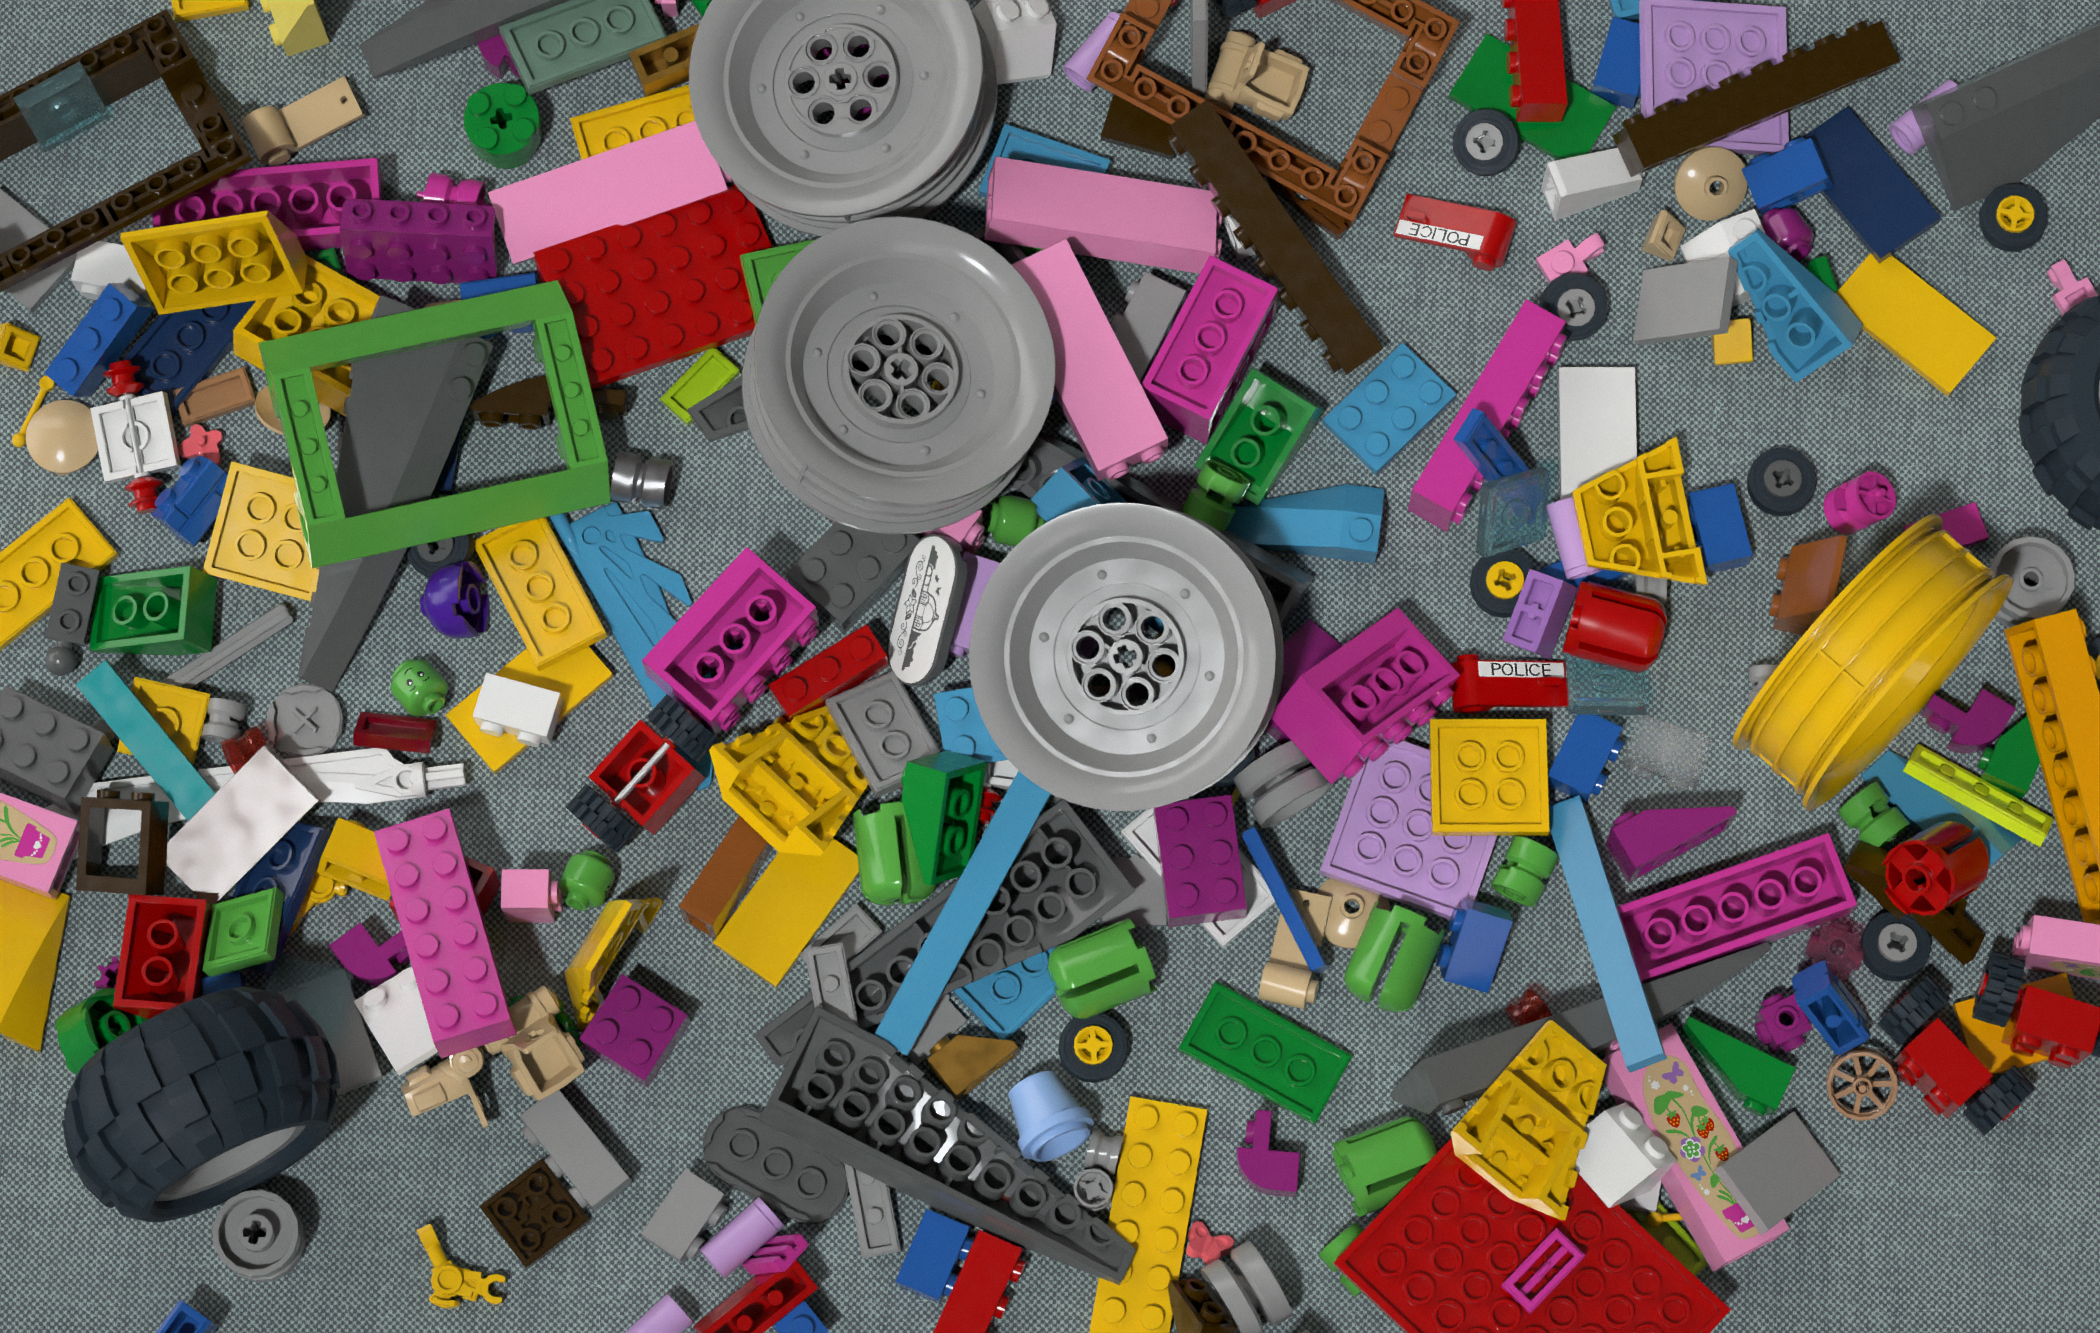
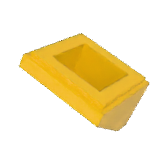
[1711,318,1753,366]
[0,322,41,372]

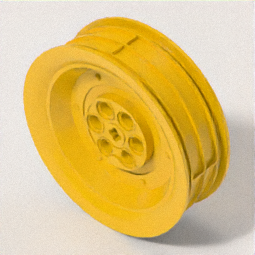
[1732,514,2013,811]

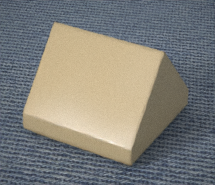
[1641,210,1686,261]

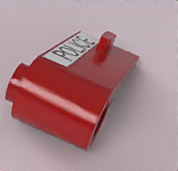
[1393,194,1516,271]
[1450,654,1568,714]

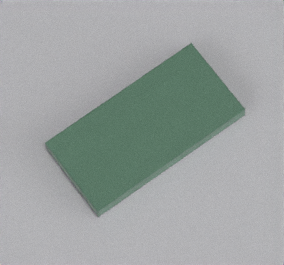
[499,0,667,95]

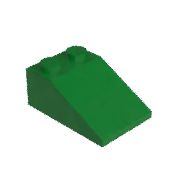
[1194,368,1325,506]
[89,566,217,656]
[901,750,987,886]

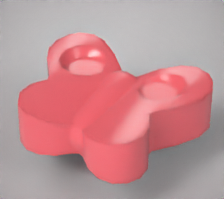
[178,424,224,466]
[1186,1221,1234,1265]

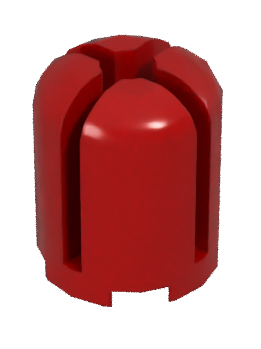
[1562,581,1667,673]
[1882,821,1989,916]

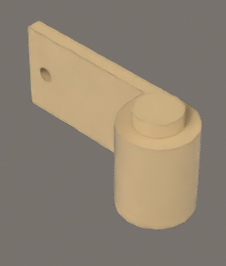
[242,76,365,167]
[1259,888,1332,1009]

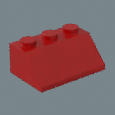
[113,894,211,1019]

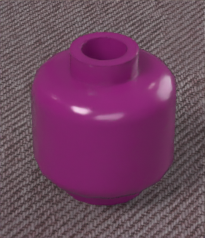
[1761,208,1814,262]

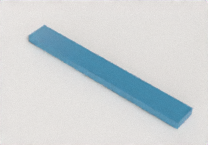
[874,771,1051,1056]
[1549,795,1667,1073]

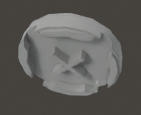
[266,683,345,758]

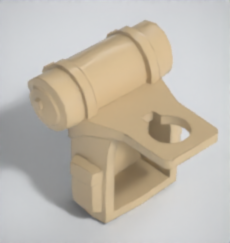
[1204,31,1309,122]
[481,985,585,1101]
[401,1046,489,1128]

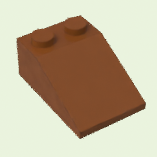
[1768,535,1848,635]

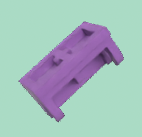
[1502,569,1577,659]

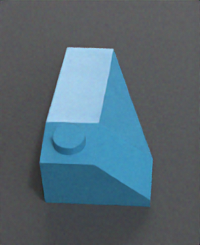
[1728,228,1863,383]
[1227,484,1384,564]
[1860,750,2023,870]

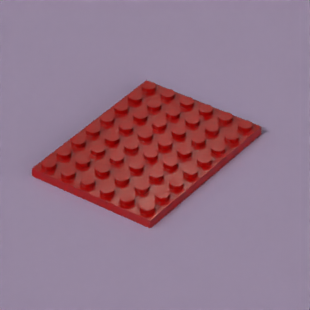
[1333,1138,1731,1333]

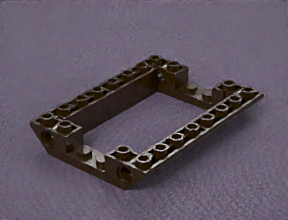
[0,9,252,292]

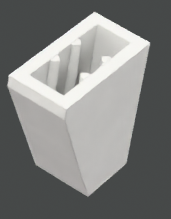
[1541,148,1645,221]

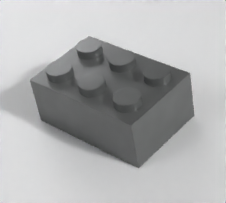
[786,522,919,635]
[0,686,114,815]

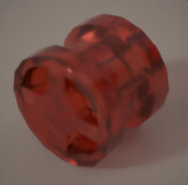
[1504,989,1552,1027]

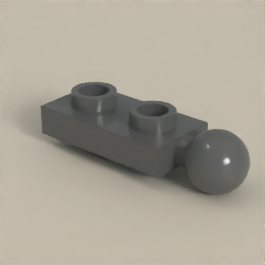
[45,563,101,676]

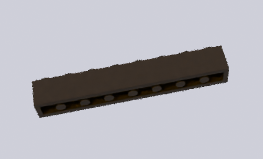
[1612,20,1900,177]
[1167,99,1383,376]

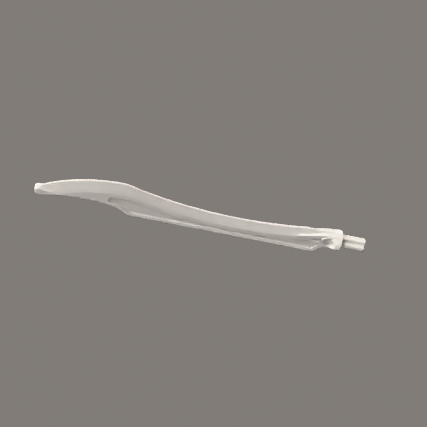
[44,748,466,860]

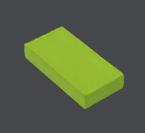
[660,348,741,427]

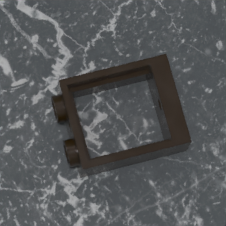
[76,790,169,895]

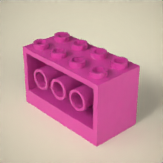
[1141,255,1278,445]
[642,547,819,736]
[1271,608,1460,785]

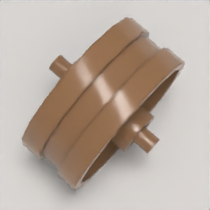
[1826,1046,1898,1121]

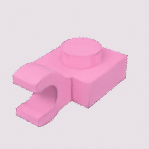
[1536,233,1605,283]
[2046,259,2098,316]

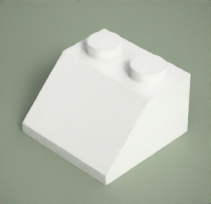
[972,0,1057,85]
[1680,209,1765,307]
[354,966,438,1076]
[1575,1102,1677,1208]

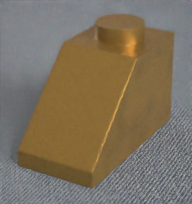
[927,1035,1019,1101]

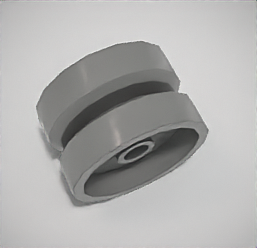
[1989,536,2075,628]
[1234,741,1334,828]
[212,1190,306,1283]
[1200,1241,1293,1333]

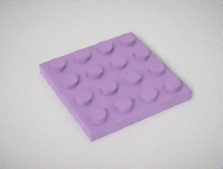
[1639,0,1789,155]
[1319,741,1497,920]

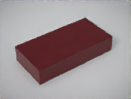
[353,712,437,754]

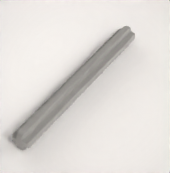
[91,604,293,741]

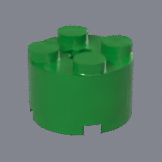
[464,83,543,169]
[55,988,147,1074]

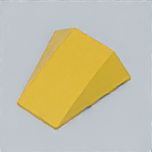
[709,706,868,856]
[0,880,71,1053]
[565,897,665,1032]
[1450,1020,1607,1220]

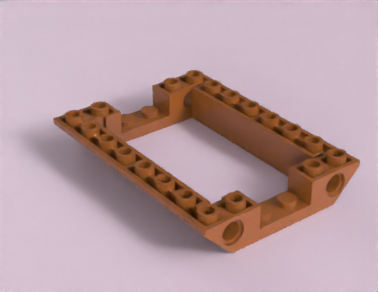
[1086,0,1460,223]

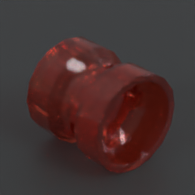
[220,726,267,775]

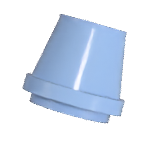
[1008,1071,1094,1162]

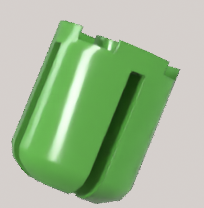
[853,802,937,906]
[1344,901,1446,1012]
[1048,918,1158,1019]
[1331,1116,1437,1217]

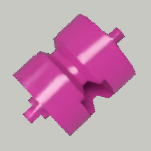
[416,172,492,206]
[1823,471,1896,535]

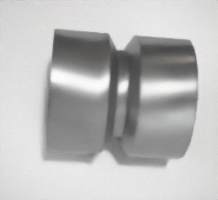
[610,451,673,510]

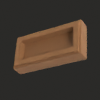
[172,366,256,428]

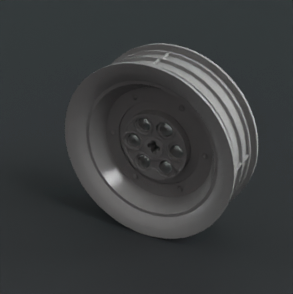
[689,0,997,237]
[742,217,1055,535]
[969,503,1284,811]

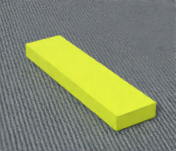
[1903,744,2054,847]

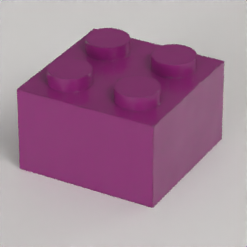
[579,974,691,1088]

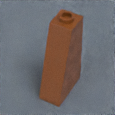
[679,815,773,939]

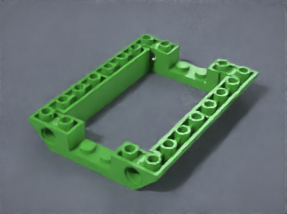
[258,280,611,569]

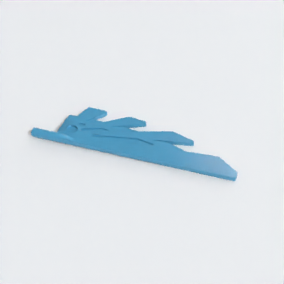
[550,502,713,791]

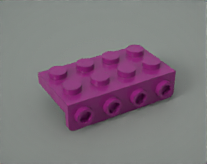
[340,199,500,284]

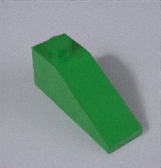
[1977,716,2040,799]
[1682,1016,1796,1117]

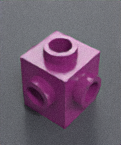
[1754,993,1812,1053]

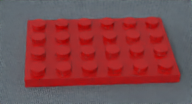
[532,184,772,390]

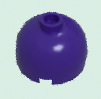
[420,561,490,639]

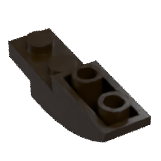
[471,376,629,430]
[1843,841,1985,965]
[1168,1278,1237,1333]

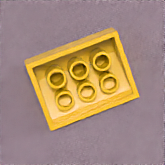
[120,210,308,315]
[233,255,380,417]

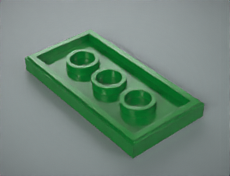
[1448,34,1616,160]
[1178,981,1352,1126]

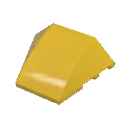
[1571,436,1708,586]

